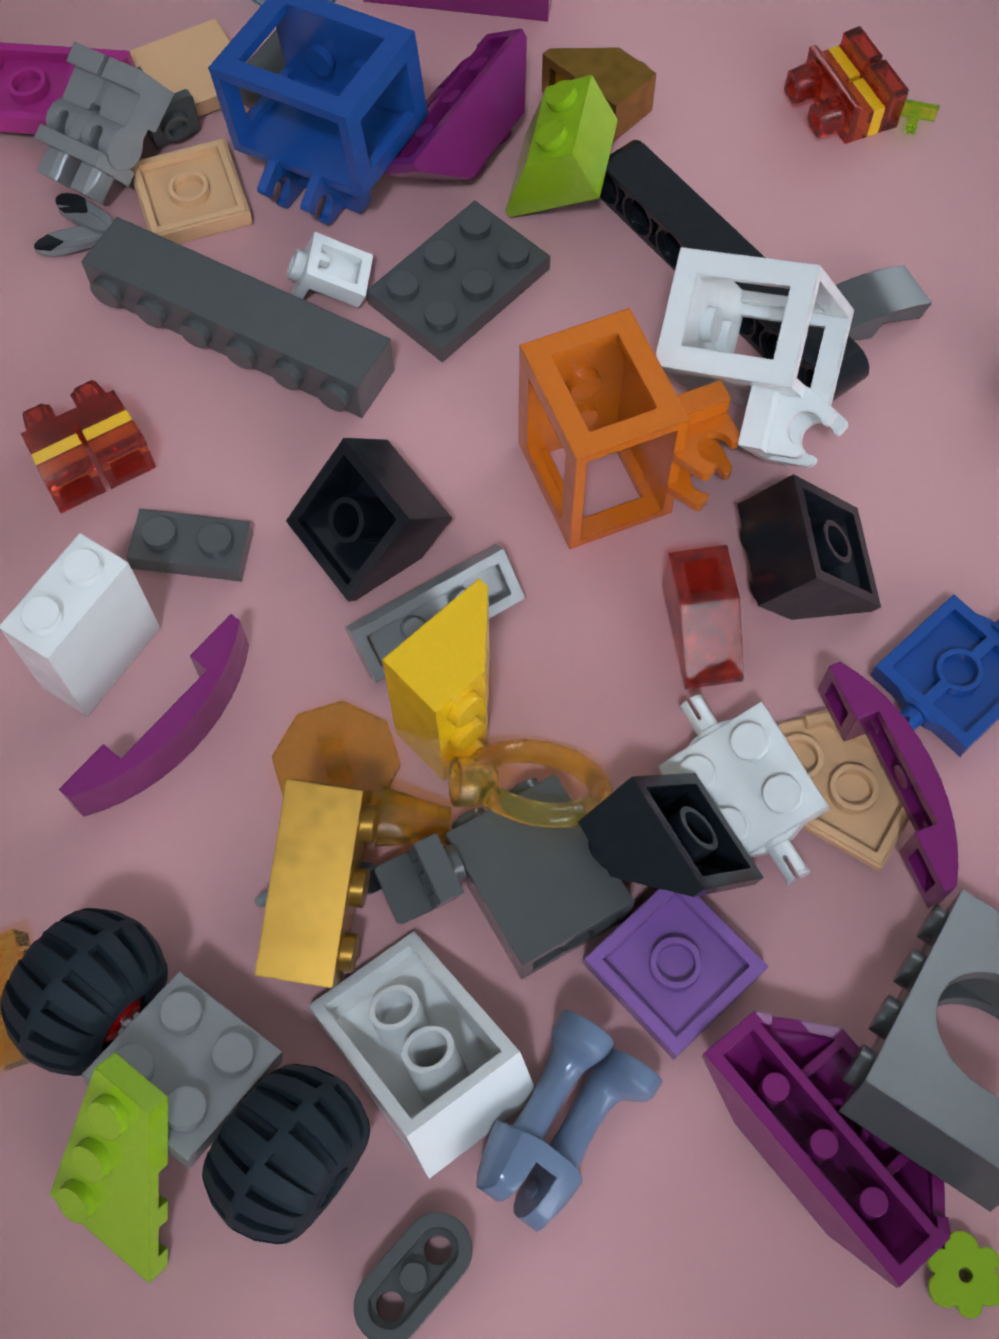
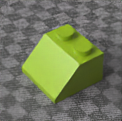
[505,75,618,218]

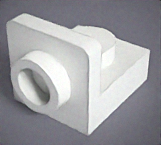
[286,232,373,308]

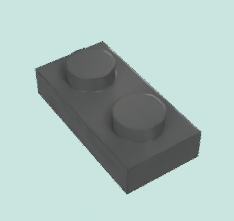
[126,508,253,582]

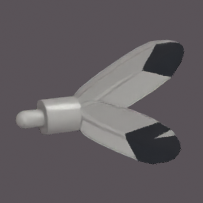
[34,193,133,257]

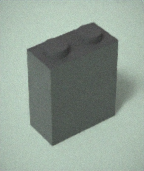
[445,774,635,980]

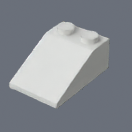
[308,931,535,1179]

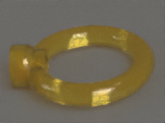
[448,739,613,828]

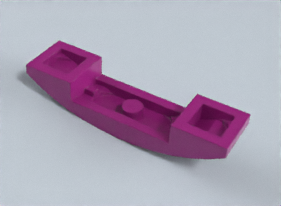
[58,614,249,817]
[818,662,959,908]

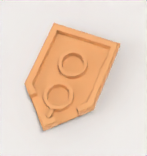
[777,710,909,872]

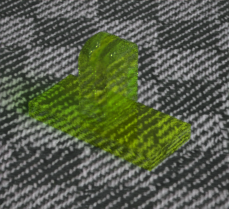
[890,97,940,135]

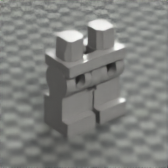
[34,42,174,204]

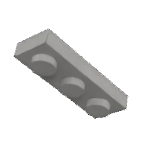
[345,544,525,682]

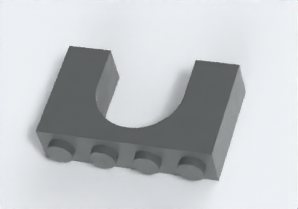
[839,889,999,1212]

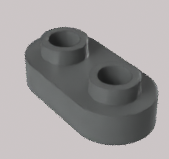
[354,1212,473,1339]

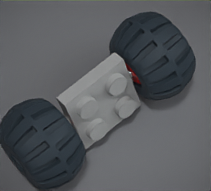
[0,908,370,1244]

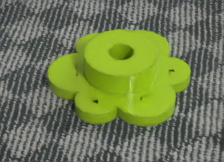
[926,1231,999,1319]

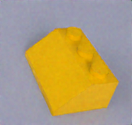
[382,578,490,781]

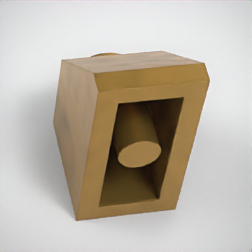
[541,47,657,143]

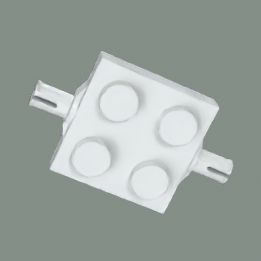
[657,694,831,885]

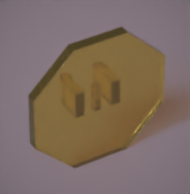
[271,700,401,805]

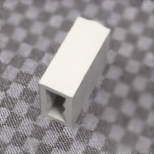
[0,533,160,717]

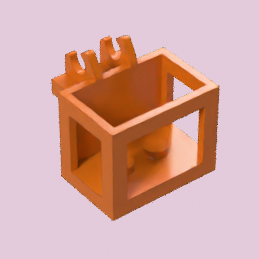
[518,308,740,550]

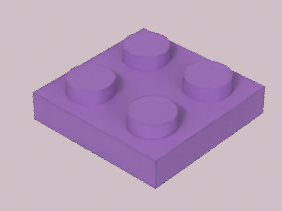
[583,889,768,1060]

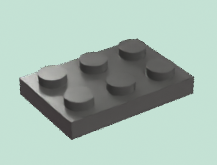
[366,200,550,363]

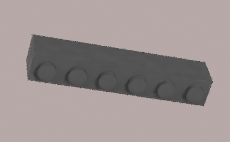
[81,217,394,418]

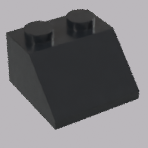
[286,438,452,602]
[737,474,881,620]
[578,773,764,897]

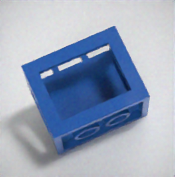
[208,0,428,225]

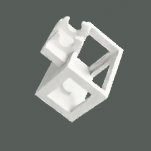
[656,247,854,468]

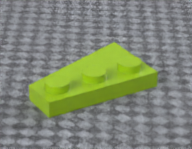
[49,1052,168,1284]

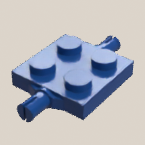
[870,594,999,757]

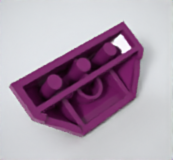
[383,28,527,182]
[702,1011,951,1288]

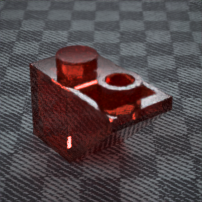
[662,545,744,690]

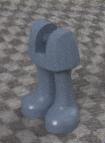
[476,1009,663,1232]

